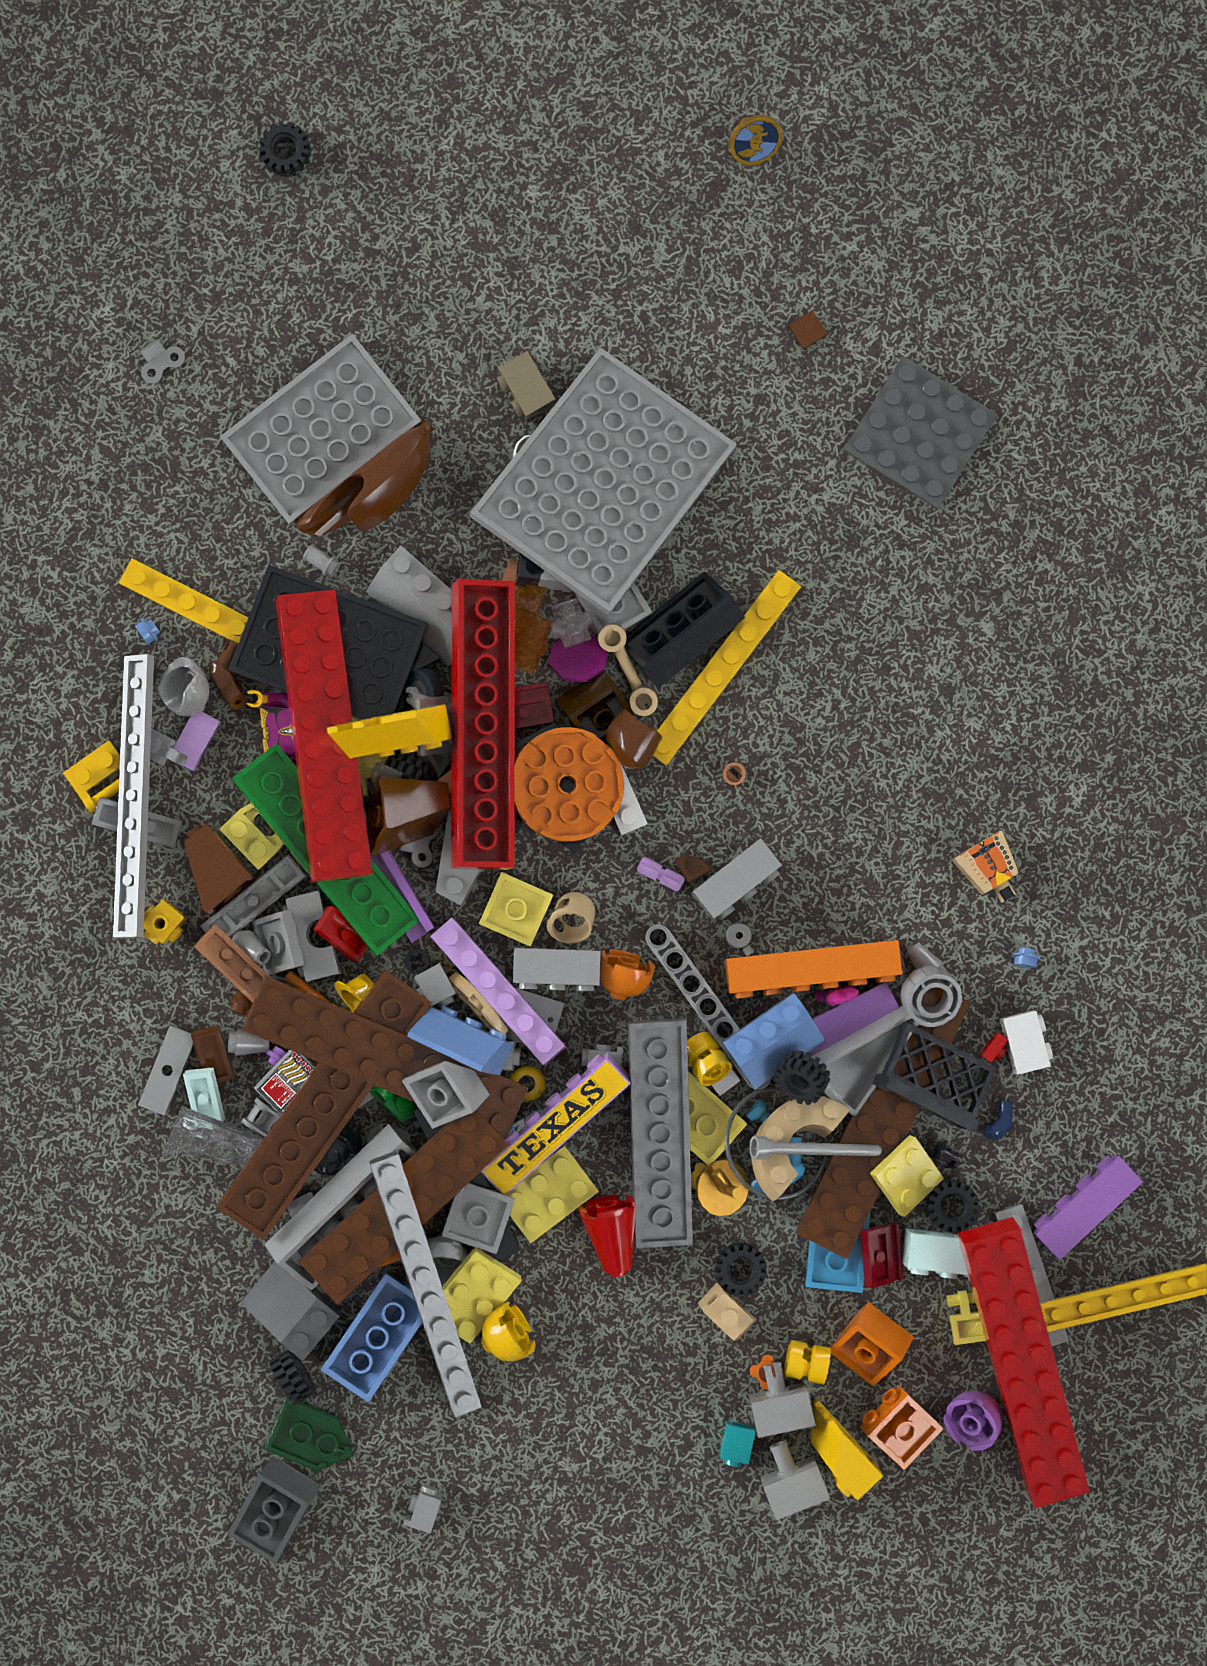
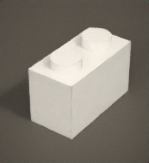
[999,1010,1053,1075]

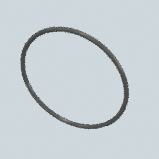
[725,1087,829,1200]

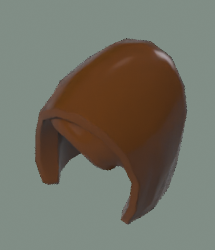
[605,709,662,771]

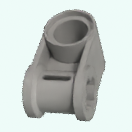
[241,1097,280,1136]

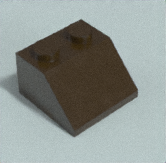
[556,670,638,744]

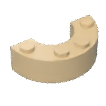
[752,1097,850,1201]

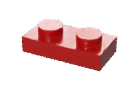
[314,906,368,962]

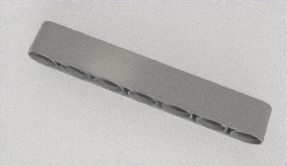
[645,925,771,1089]

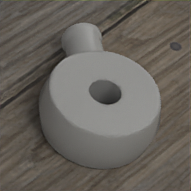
[726,922,754,956]

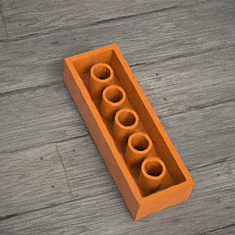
[724,940,902,998]

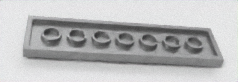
[628,1018,693,1248]

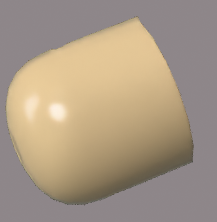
[547,892,595,943]

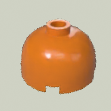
[600,949,655,1000]

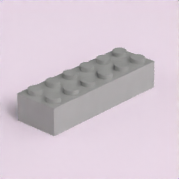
[264,1124,418,1291]

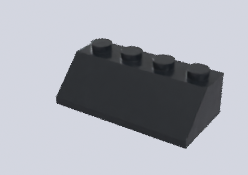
[624,571,745,688]

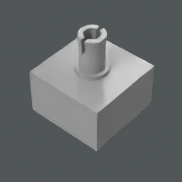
[748,1362,815,1438]
[760,1440,830,1520]

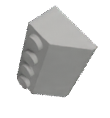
[366,546,452,666]

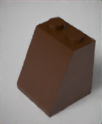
[366,777,451,856]
[184,824,257,915]

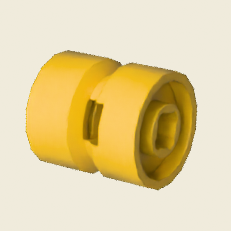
[687,1032,732,1086]
[784,1340,831,1385]

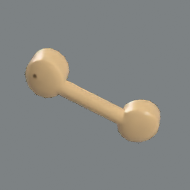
[598,623,658,716]

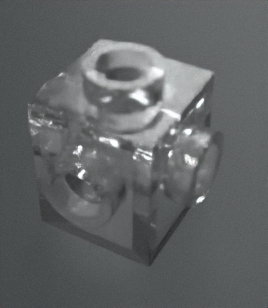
[550,597,593,648]

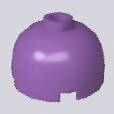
[944,1390,1004,1450]

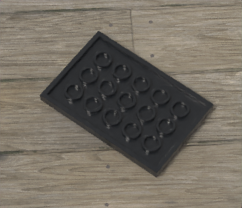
[229,564,428,720]

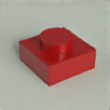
[979,1032,1008,1062]

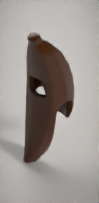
[295,420,434,536]

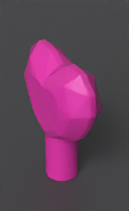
[816,986,859,1006]

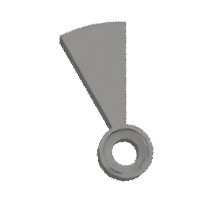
[811,965,962,1116]

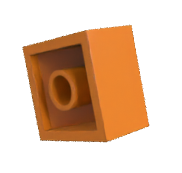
[830,1302,914,1386]

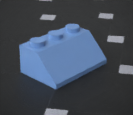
[722,993,825,1089]
[407,1005,513,1075]

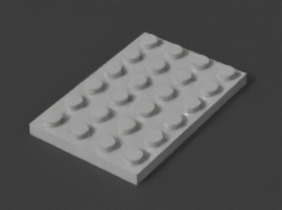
[220,334,422,525]

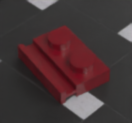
[515,682,554,730]
[860,1222,903,1288]

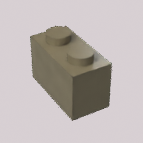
[497,351,556,421]

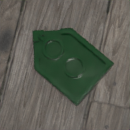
[264,1395,354,1472]

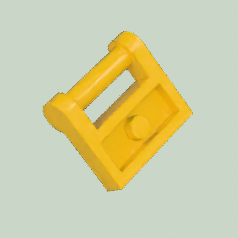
[63,740,120,814]

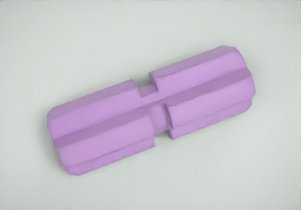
[637,857,685,891]

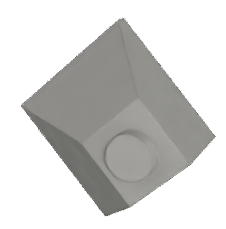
[402,1061,490,1129]

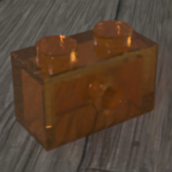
[515,608,553,675]

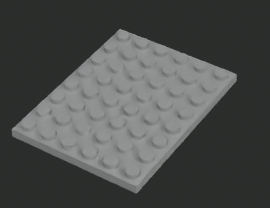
[469,347,737,616]

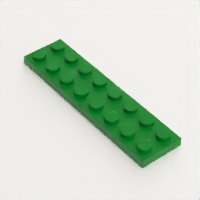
[231,743,420,956]

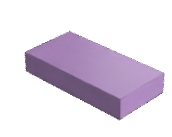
[173,712,221,771]

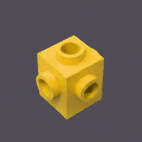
[144,899,188,945]

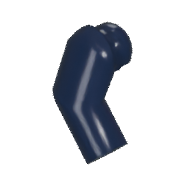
[983,1102,1013,1140]

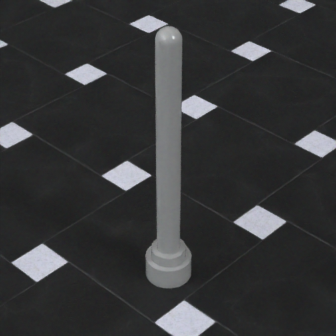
[750,1136,882,1160]

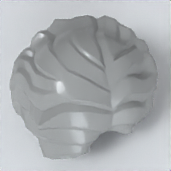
[157,657,209,716]
[427,1236,469,1286]

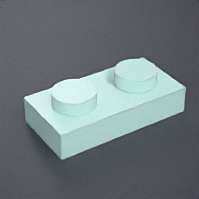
[183,1068,225,1127]

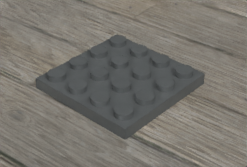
[843,356,998,510]

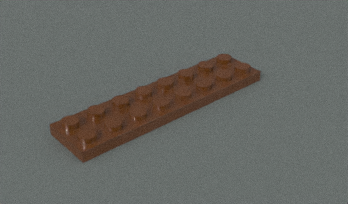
[299,1109,509,1305]

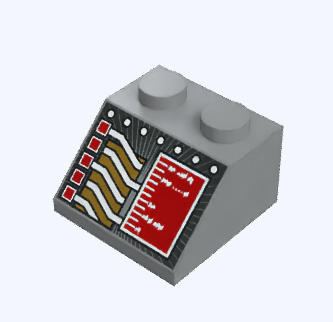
[254,1050,316,1115]

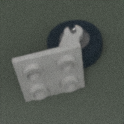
[403,669,452,756]

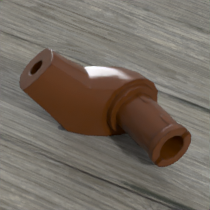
[209,639,248,710]

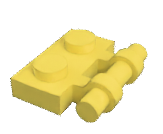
[947,1290,986,1345]

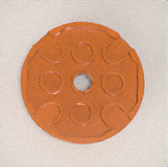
[515,727,624,842]

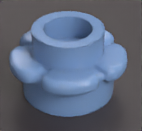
[135,618,160,644]
[1013,948,1041,968]

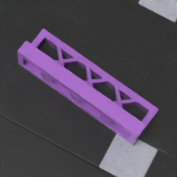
[368,837,436,943]

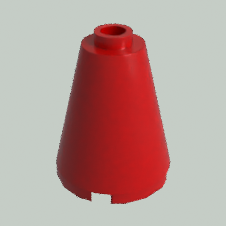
[579,1194,636,1277]

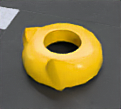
[510,1066,546,1102]

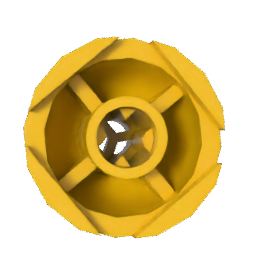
[481,1302,535,1362]

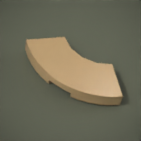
[449,972,509,1034]

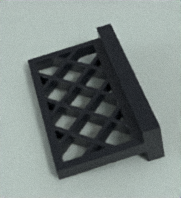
[872,1022,996,1132]

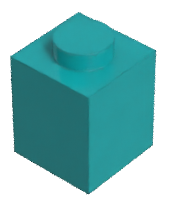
[719,1420,755,1467]

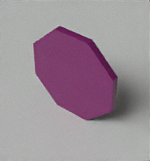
[549,634,608,682]

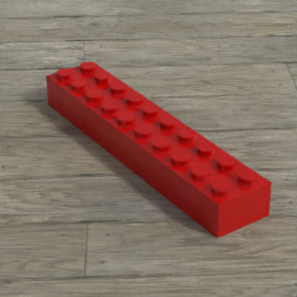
[451,579,515,870]
[275,590,372,883]
[957,1217,1090,1509]

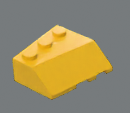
[327,704,452,758]
[811,1398,883,1501]

